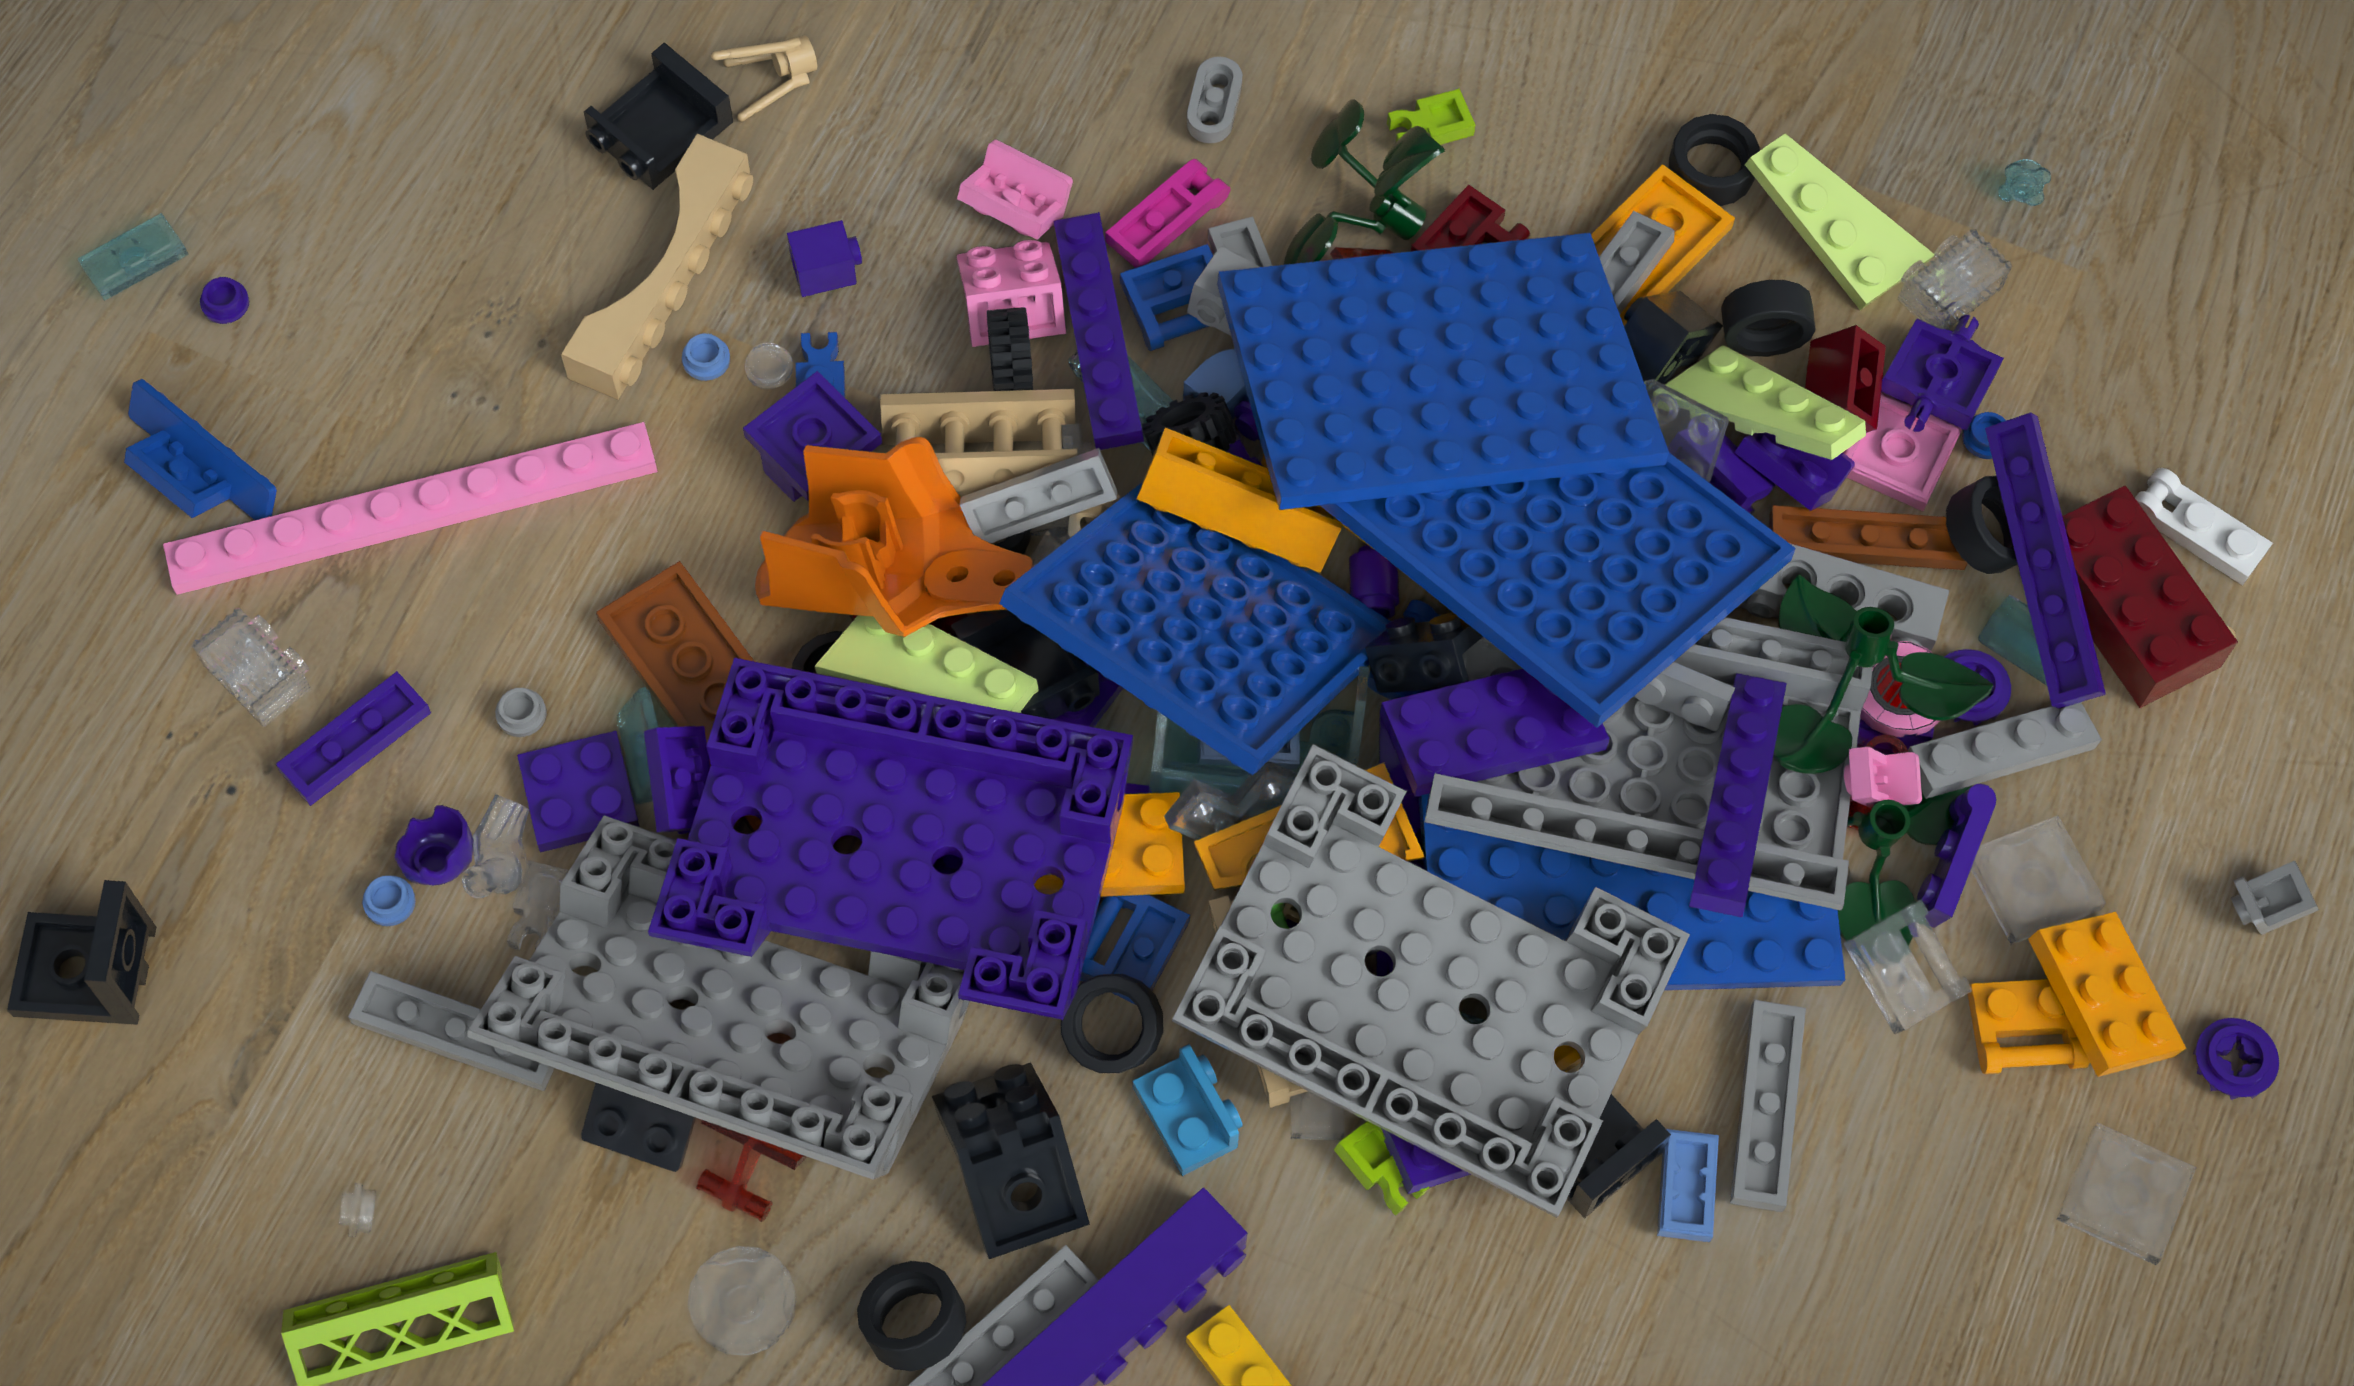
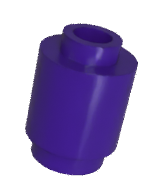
[1349,545,1400,619]

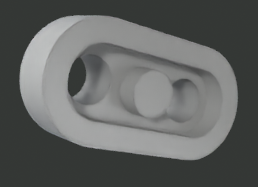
[1187,57,1242,143]

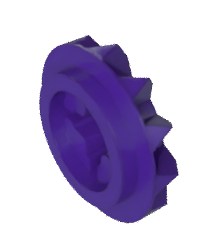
[1945,649,2011,726]
[2193,1018,2279,1100]

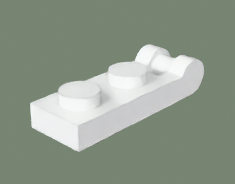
[2135,468,2273,586]

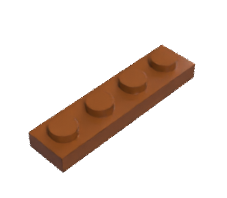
[1769,505,1968,570]

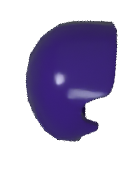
[394,805,474,886]

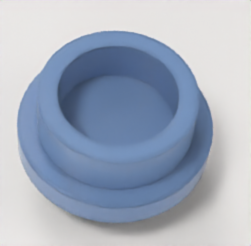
[682,333,730,381]
[362,876,416,926]

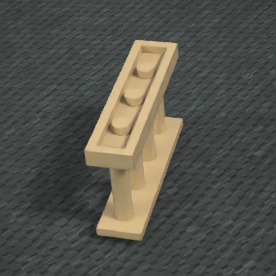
[880,389,1077,497]

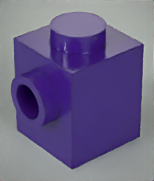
[787,220,862,297]

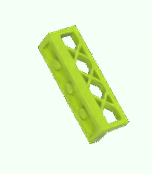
[281,1252,514,1386]

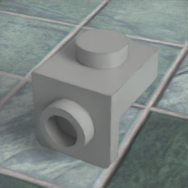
[2231,861,2319,935]

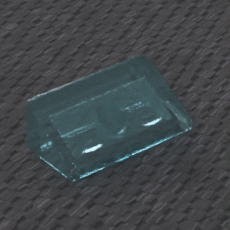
[1978,595,2047,685]
[617,687,659,804]

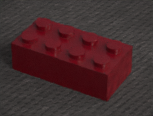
[2062,485,2238,708]

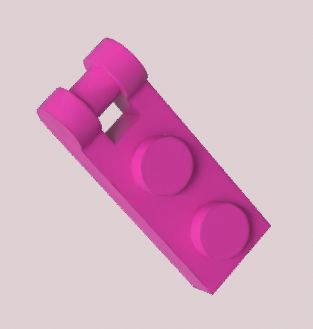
[1105,159,1231,268]

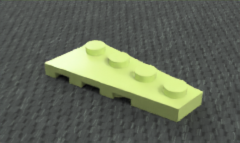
[1745,134,1935,310]
[1655,345,1866,460]
[815,615,1039,713]

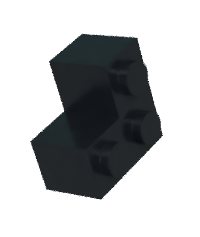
[1624,291,1723,404]

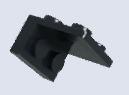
[581,1083,696,1172]
[1567,1094,1671,1219]

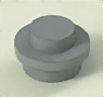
[495,688,547,737]

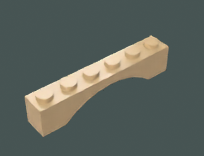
[561,134,753,400]

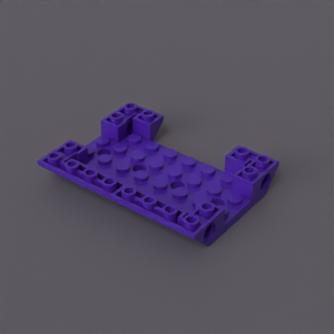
[648,658,1133,1020]

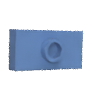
[1657,1129,1719,1242]

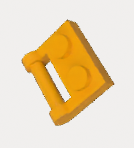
[1967,979,2090,1074]

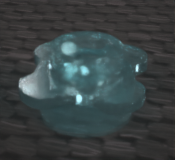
[1998,159,2051,206]

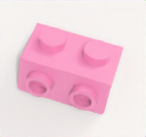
[957,140,1073,240]

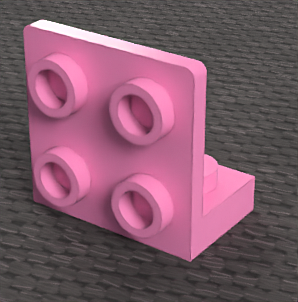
[957,240,1066,347]

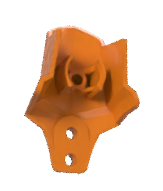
[755,437,1034,637]

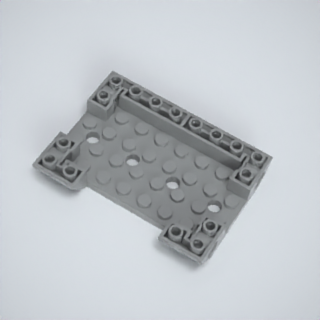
[1172,744,1690,1218]
[468,816,970,1180]

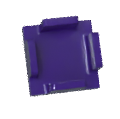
[743,371,882,502]

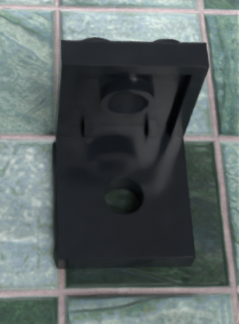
[7,880,157,1025]
[932,1062,1090,1260]

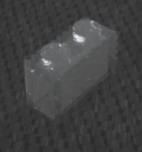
[1897,229,2012,330]
[192,608,311,728]

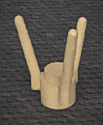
[711,35,817,122]

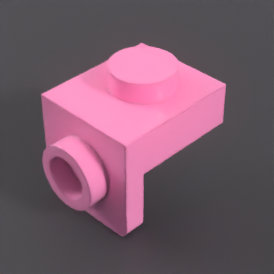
[1844,747,1922,808]

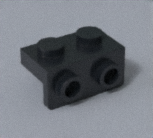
[1365,613,1483,693]

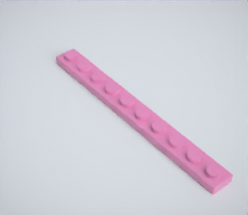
[163,422,658,595]

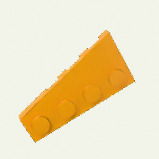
[1194,763,1424,891]

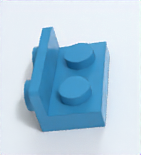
[1133,1044,1243,1176]

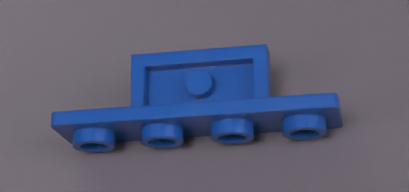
[124,379,277,520]

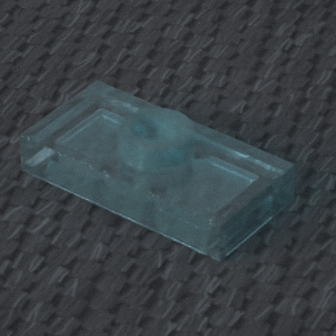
[78,213,188,301]

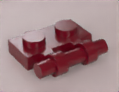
[1411,184,1530,251]

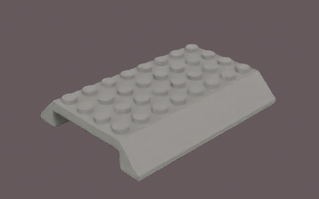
[1425,617,1873,910]

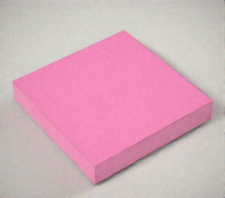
[1843,393,1962,511]

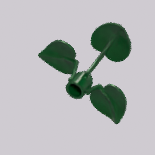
[1284,99,1445,265]
[1773,575,1993,774]
[1838,785,1973,966]

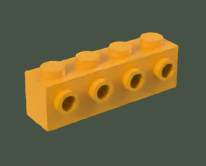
[1137,427,1343,573]

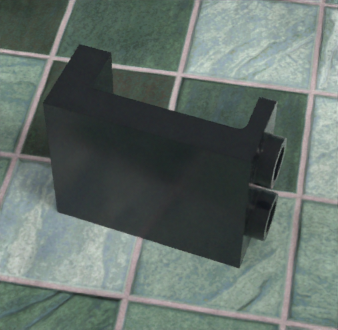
[584,42,733,190]
[951,610,1100,719]

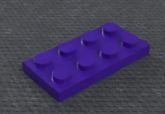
[1380,669,1610,797]

